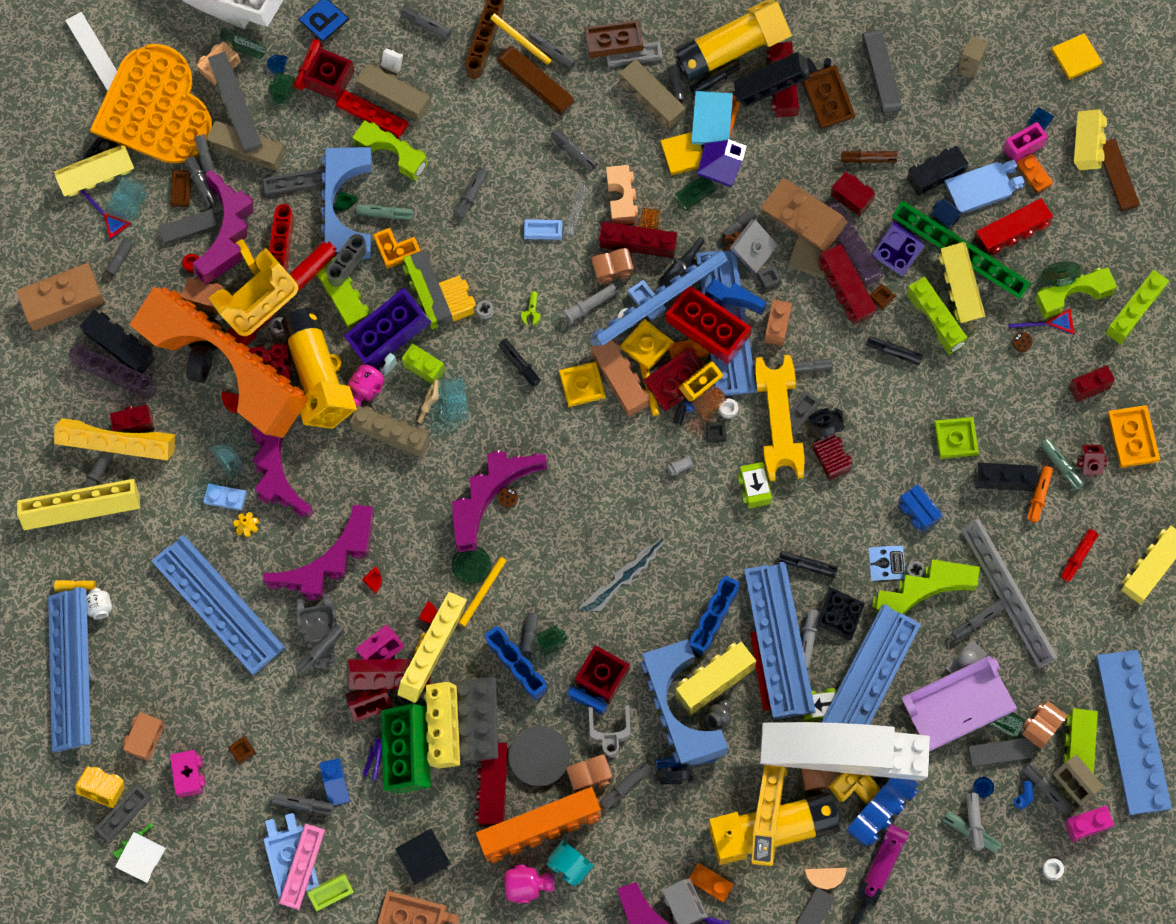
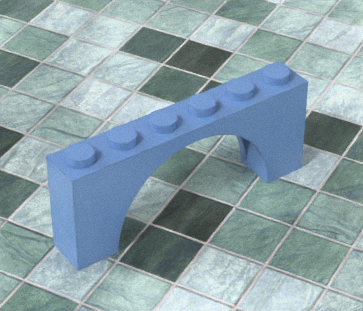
[321,147,372,259]
[640,639,728,768]

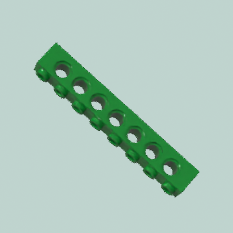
[892,201,1033,299]

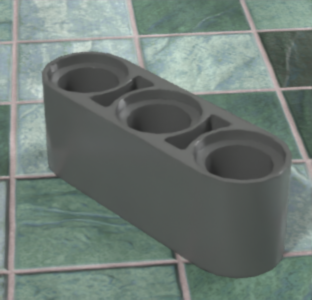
[326,234,367,287]

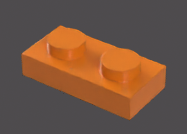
[1016,153,1053,194]
[669,340,710,360]
[689,863,734,903]

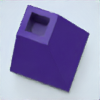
[697,140,746,187]
[871,220,925,276]

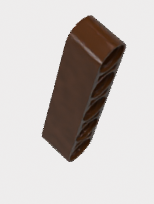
[465,0,504,79]
[497,46,575,115]

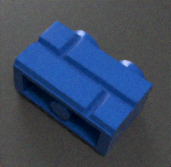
[898,484,943,533]

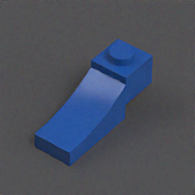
[705,279,766,315]

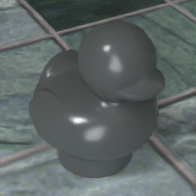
[705,699,732,729]

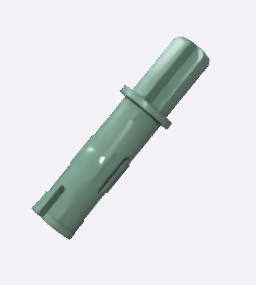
[357,204,413,221]
[1040,439,1084,490]
[942,810,1002,853]

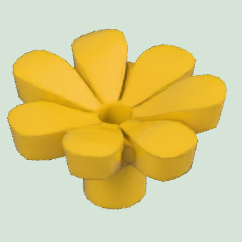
[233,512,259,537]

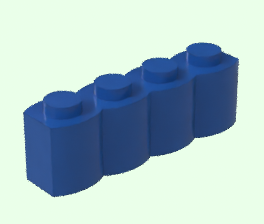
[690,576,739,657]
[485,626,548,701]
[846,778,919,847]

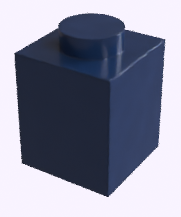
[931,199,964,228]

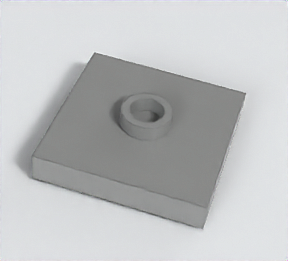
[730,219,778,274]

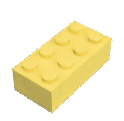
[676,642,756,716]

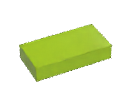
[307,873,354,911]

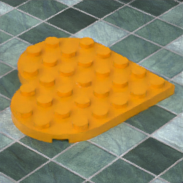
[90,44,212,163]

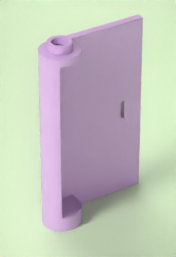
[901,656,1017,751]

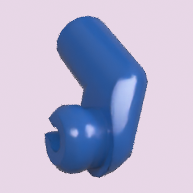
[1013,781,1034,809]

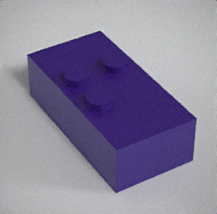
[344,287,431,368]

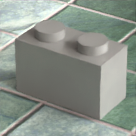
[662,879,707,924]

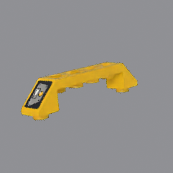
[752,765,788,866]

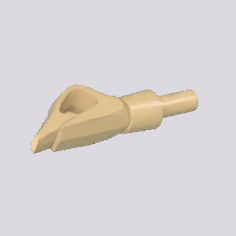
[417,379,439,423]

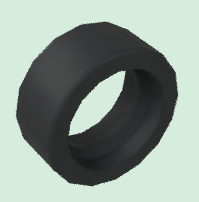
[186,345,212,383]

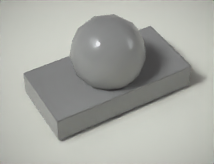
[945,640,987,674]

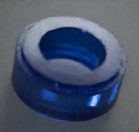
[973,777,994,798]

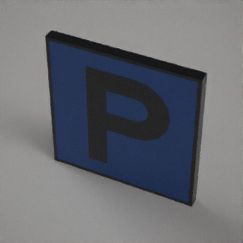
[298,0,350,42]

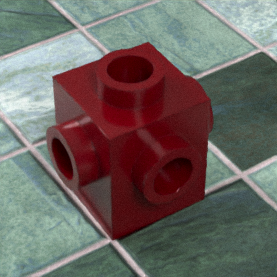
[1077,445,1107,476]

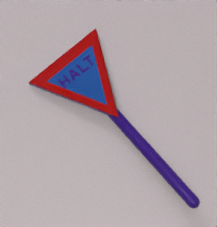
[80,189,132,240]
[1008,308,1075,335]

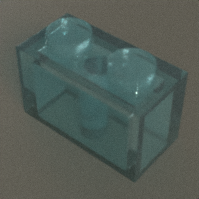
[107,176,147,223]
[438,377,469,422]

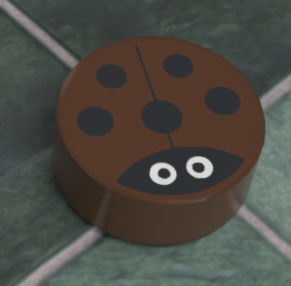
[1012,332,1033,352]
[498,487,518,508]

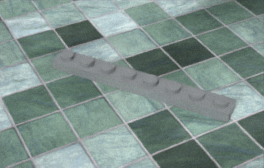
[961,519,1058,668]

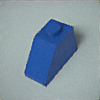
[319,758,350,806]

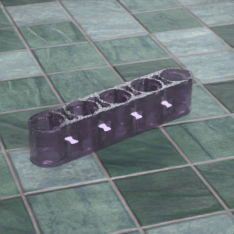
[828,202,883,286]
[69,346,157,398]

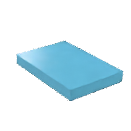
[692,91,733,145]

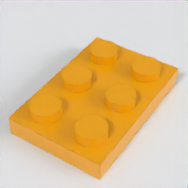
[1107,405,1160,468]

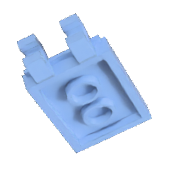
[944,160,1024,213]
[264,813,319,899]

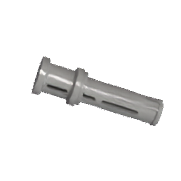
[562,284,618,325]

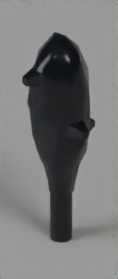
[659,237,705,287]

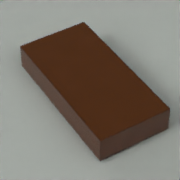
[170,170,192,207]

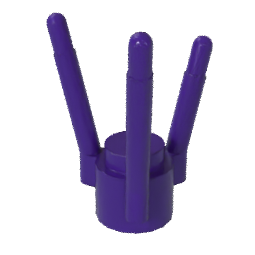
[363,739,382,781]

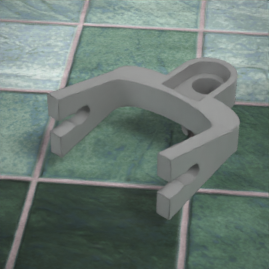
[589,705,631,759]

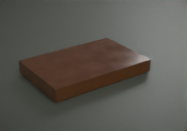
[584,20,644,58]
[802,65,856,130]

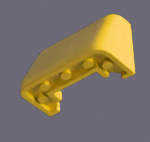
[208,248,298,336]

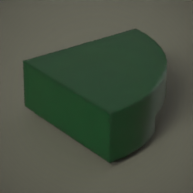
[333,191,358,211]

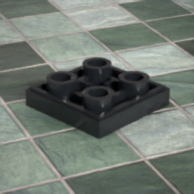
[815,587,865,640]
[395,829,451,885]

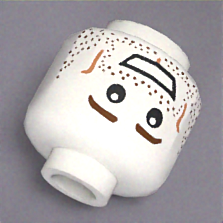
[86,588,112,620]

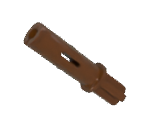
[841,149,898,164]

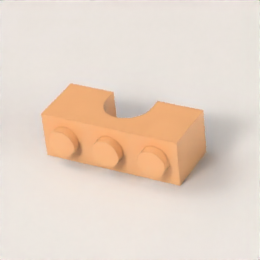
[606,165,638,225]

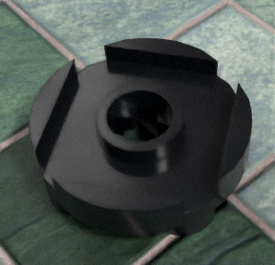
[805,408,845,440]
[654,767,695,785]

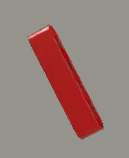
[269,204,294,271]

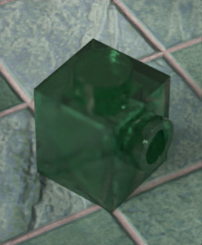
[268,72,295,104]
[535,625,567,657]

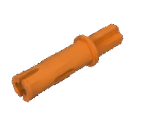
[1027,466,1053,522]

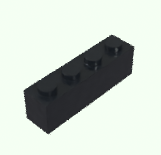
[733,52,810,107]
[79,310,155,376]

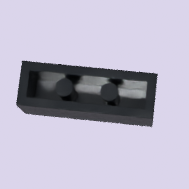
[907,146,969,196]
[975,462,1038,492]

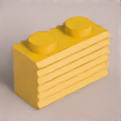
[439,275,476,322]
[679,362,723,401]
[75,766,124,808]

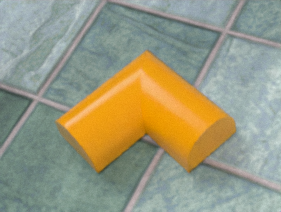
[372,228,420,269]

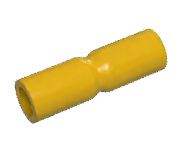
[54,580,96,593]

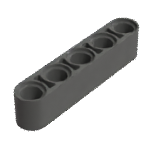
[862,29,902,114]

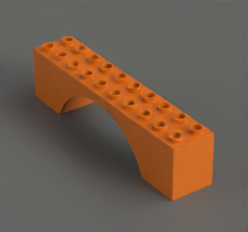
[129,287,309,438]

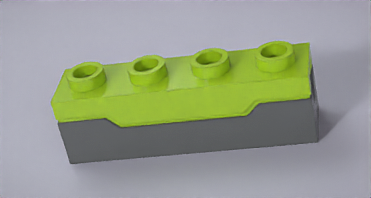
[402,250,453,329]

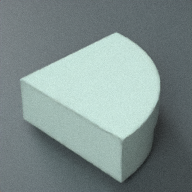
[379,353,397,377]

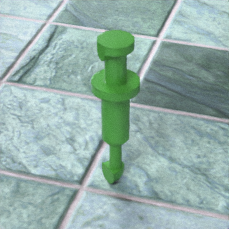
[112,823,155,860]

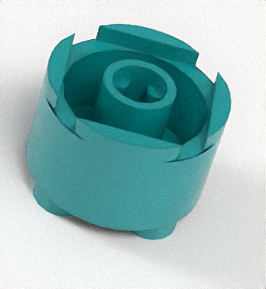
[546,839,595,887]

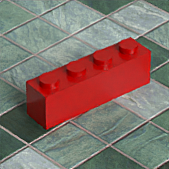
[974,198,1053,256]

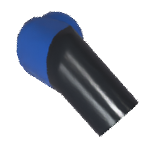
[673,400,695,425]

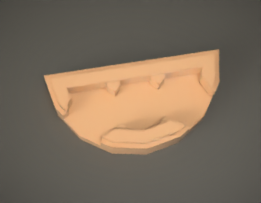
[805,868,846,890]

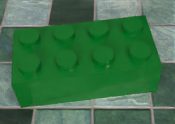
[381,704,431,794]

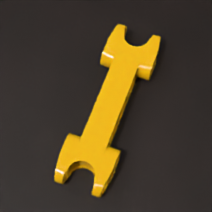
[755,354,805,481]

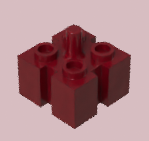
[249,344,293,387]

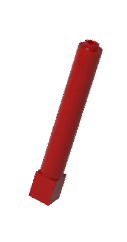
[225,241,337,346]

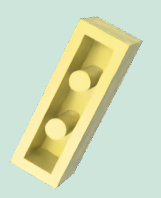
[1074,109,1107,170]

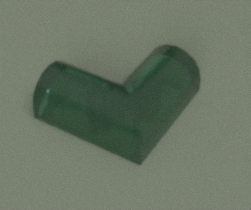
[220,27,267,59]

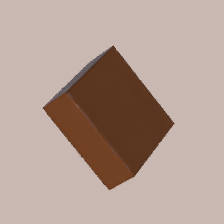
[870,284,896,310]
[228,736,256,765]

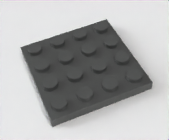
[419,677,498,763]

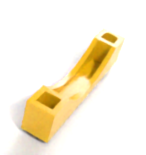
[54,418,175,461]

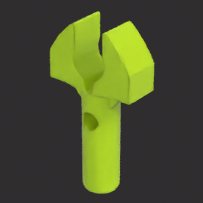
[521,291,541,327]

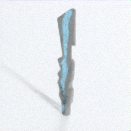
[580,538,665,611]

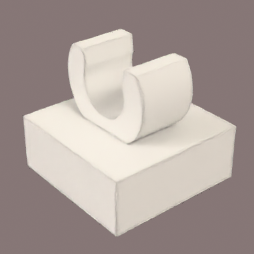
[381,48,403,73]

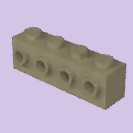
[350,406,430,458]

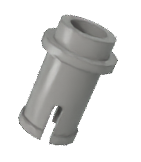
[667,456,693,476]

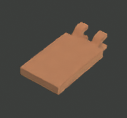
[377,891,460,924]

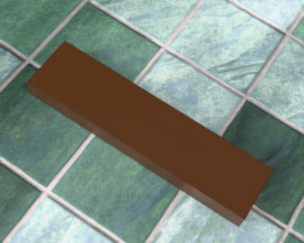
[1102,138,1140,212]

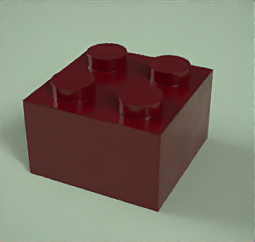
[303,48,355,101]
[575,645,630,704]

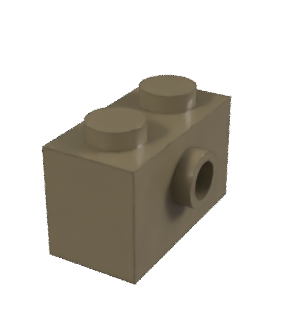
[958,36,988,78]
[1053,755,1104,806]

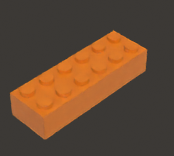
[476,787,602,863]

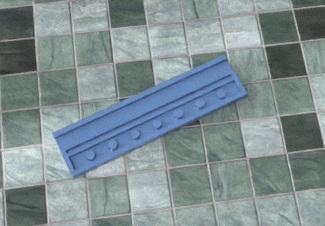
[696,250,757,397]
[589,251,727,346]
[152,535,286,676]
[744,562,816,720]
[48,587,91,753]
[820,604,921,725]
[1096,650,1172,815]

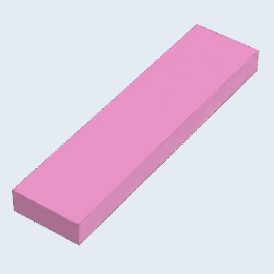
[279,824,325,910]

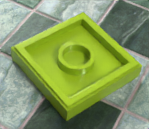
[934,417,979,459]

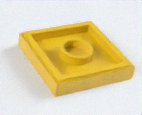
[1051,33,1103,80]
[661,132,703,176]
[620,319,674,371]
[559,361,606,407]

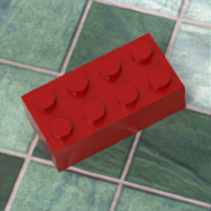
[666,286,752,364]

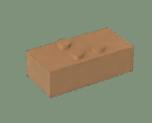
[761,177,848,252]
[16,263,105,331]

